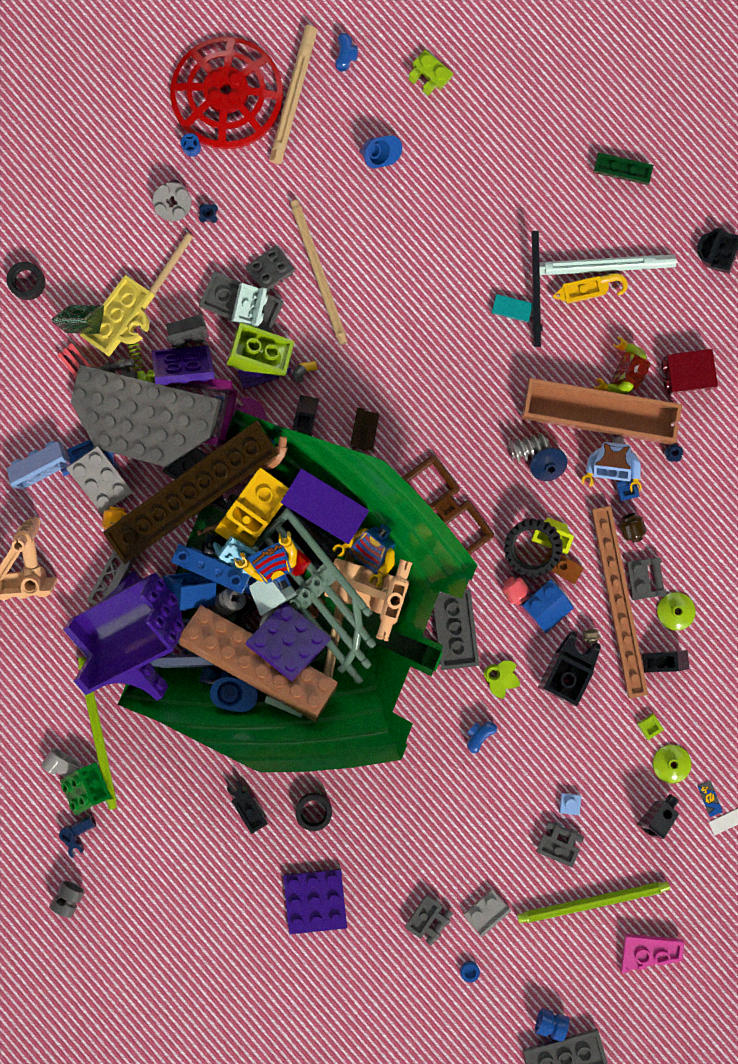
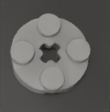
[153,182,192,221]

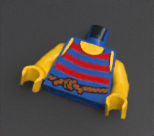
[333,524,395,587]
[234,531,297,591]

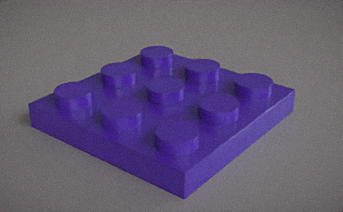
[151,345,215,385]
[246,602,331,681]
[283,868,347,935]

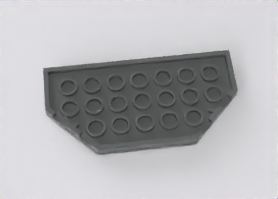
[71,365,221,467]

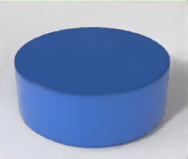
[460,961,480,983]

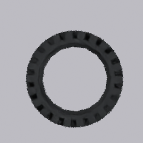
[504,518,563,577]

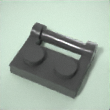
[626,557,667,600]

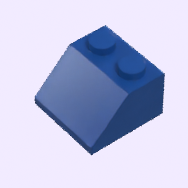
[163,572,216,611]
[520,579,574,634]

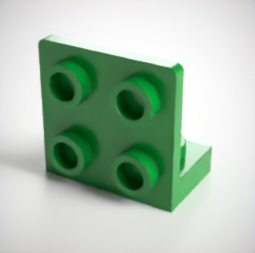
[60,762,112,815]

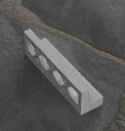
[87,550,137,605]

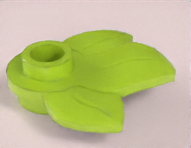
[484,660,520,699]

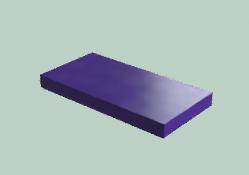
[280,469,369,544]

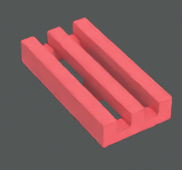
[57,343,93,377]

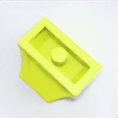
[531,517,574,554]

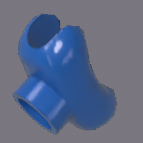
[335,33,358,72]
[467,721,497,753]

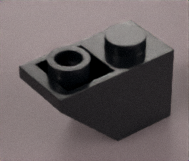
[292,395,319,436]

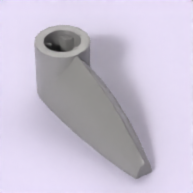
[41,748,85,777]

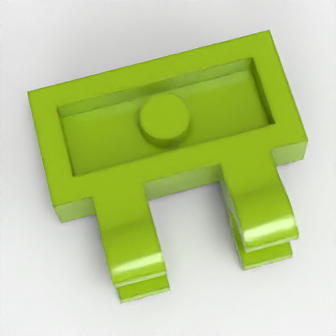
[408,50,454,96]

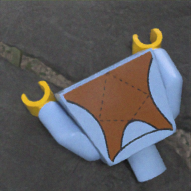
[581,437,642,492]

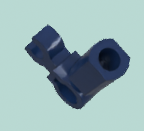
[59,815,97,858]

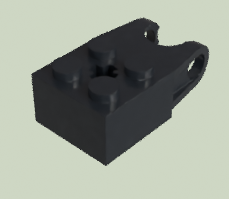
[538,630,601,706]

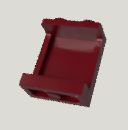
[661,349,718,395]

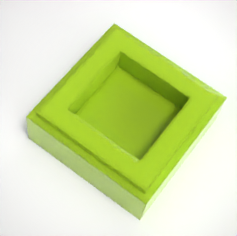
[636,713,664,740]

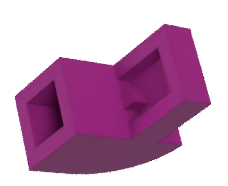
[232,398,268,422]

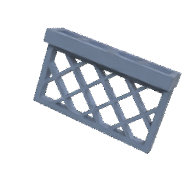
[150,619,218,668]

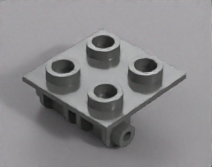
[246,246,295,292]

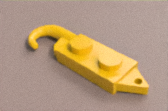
[552,273,628,304]

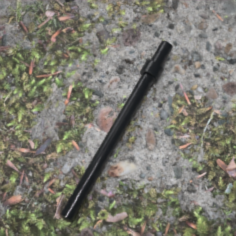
[531,231,543,347]

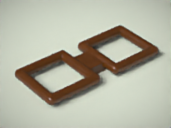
[402,455,494,555]

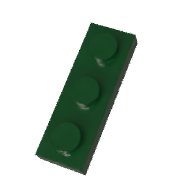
[593,152,654,185]

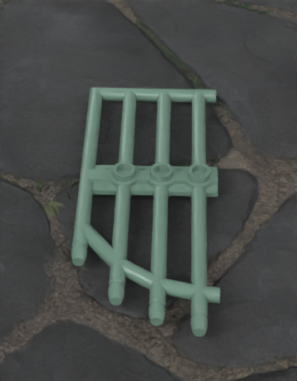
[251,507,376,684]

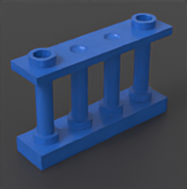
[171,544,258,595]

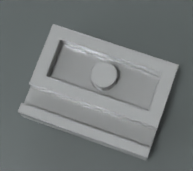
[463,889,511,937]

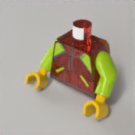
[594,337,651,395]

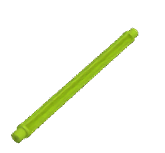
[78,656,117,810]
[517,881,670,923]

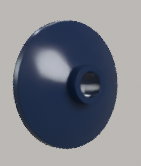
[530,447,568,481]

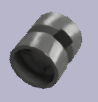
[49,880,85,918]

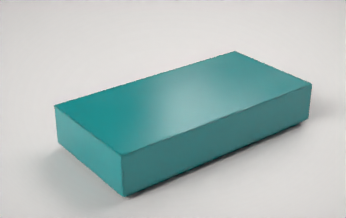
[491,294,533,323]

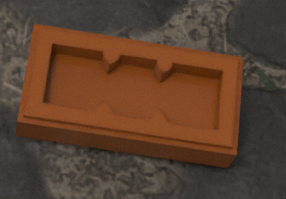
[542,549,584,585]

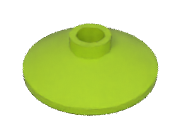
[657,592,696,631]
[653,745,691,783]

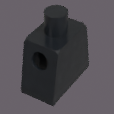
[637,794,679,839]

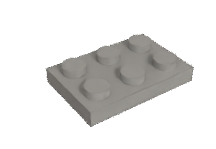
[66,445,133,514]

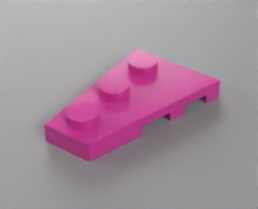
[620,934,685,974]

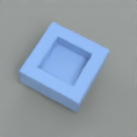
[559,793,581,815]

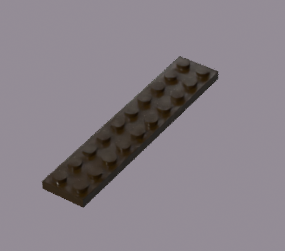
[103,421,280,564]

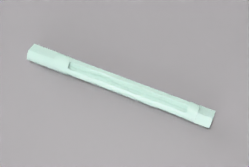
[540,254,677,275]

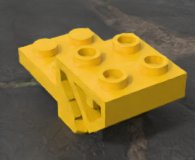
[215,467,289,548]

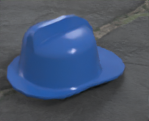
[359,135,402,169]
[210,677,258,712]

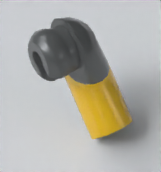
[292,361,317,383]

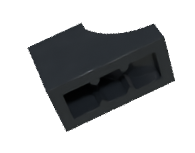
[642,650,690,673]

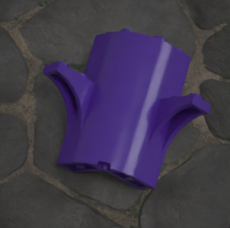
[63,571,184,701]

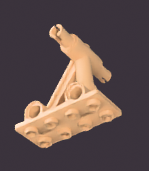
[0,516,58,600]
[324,558,413,641]

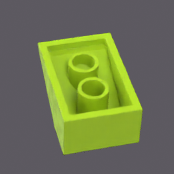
[226,322,295,376]

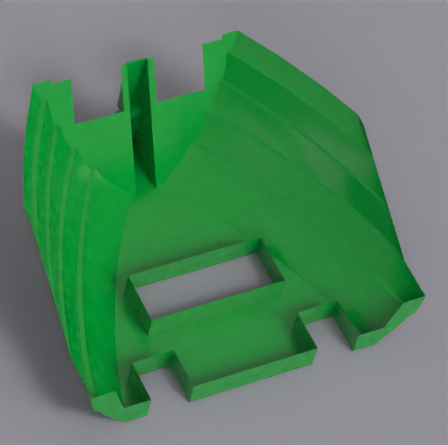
[118,410,477,773]

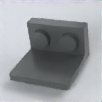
[166,314,209,348]

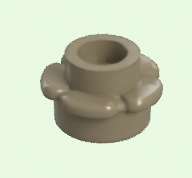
[582,629,601,644]

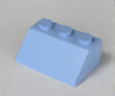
[6,441,70,490]

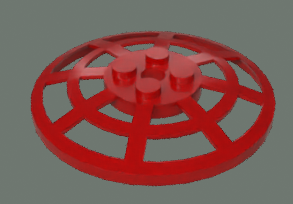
[170,37,283,149]

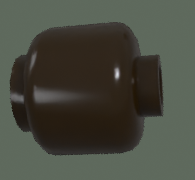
[619,513,647,543]

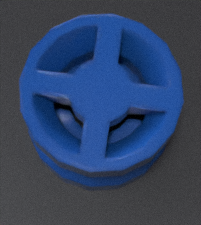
[180,133,201,157]

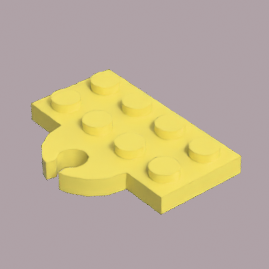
[80,275,155,357]

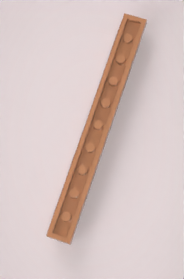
[591,506,648,699]

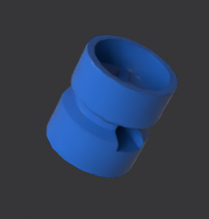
[535,1008,569,1042]

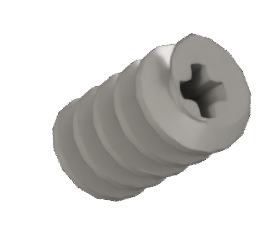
[508,433,550,463]
[207,588,246,618]

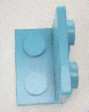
[212,536,257,577]

